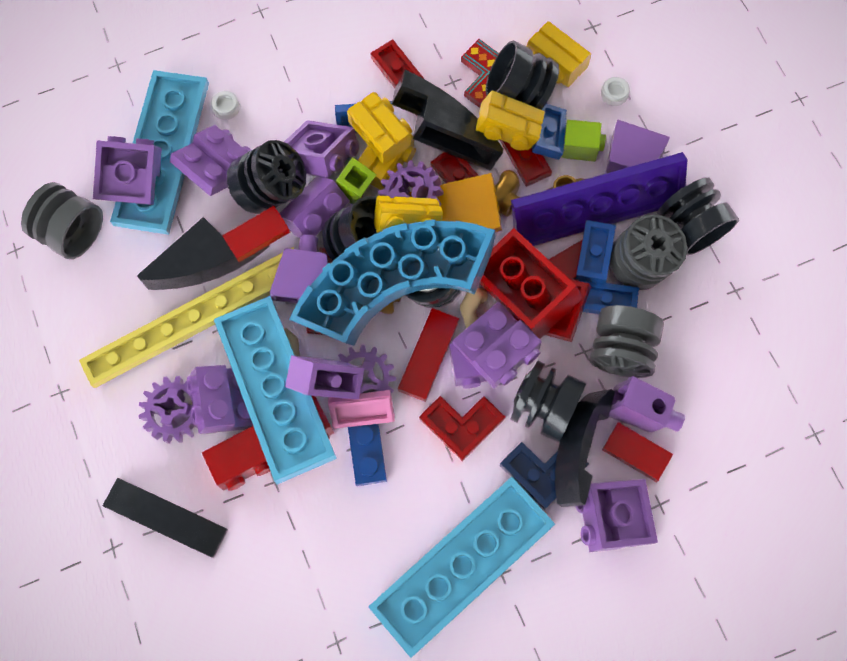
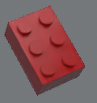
[479,228,582,339]

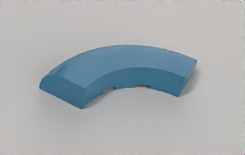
[289,220,496,346]

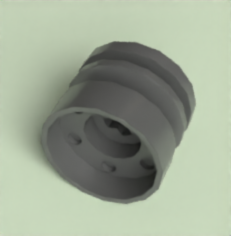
[21,182,103,260]
[609,214,688,290]
[589,305,664,378]

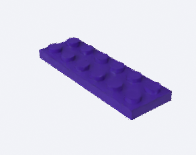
[511,152,688,246]

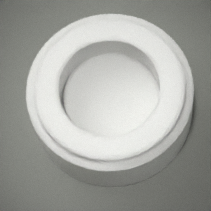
[601,77,630,106]
[210,90,240,120]

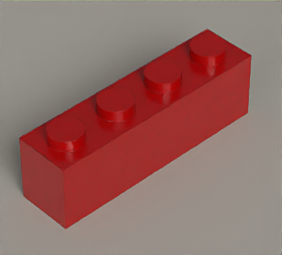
[201,396,334,491]

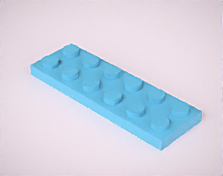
[110,70,209,235]
[214,296,337,485]
[368,476,555,658]

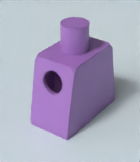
[606,119,670,173]
[270,235,328,304]
[609,376,685,433]

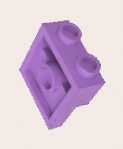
[284,120,359,178]
[170,125,252,196]
[93,136,162,205]
[452,301,542,389]
[187,365,253,434]
[575,479,658,553]

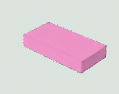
[328,390,395,429]

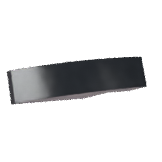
[391,70,504,171]
[137,217,270,290]

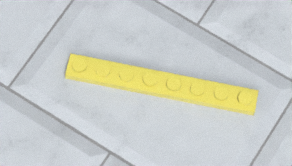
[79,247,294,388]

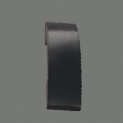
[555,389,615,507]
[102,477,228,558]

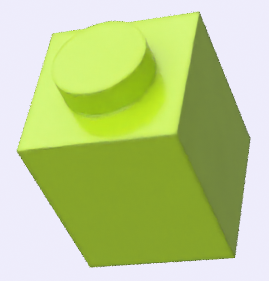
[562,119,606,162]
[335,157,377,203]

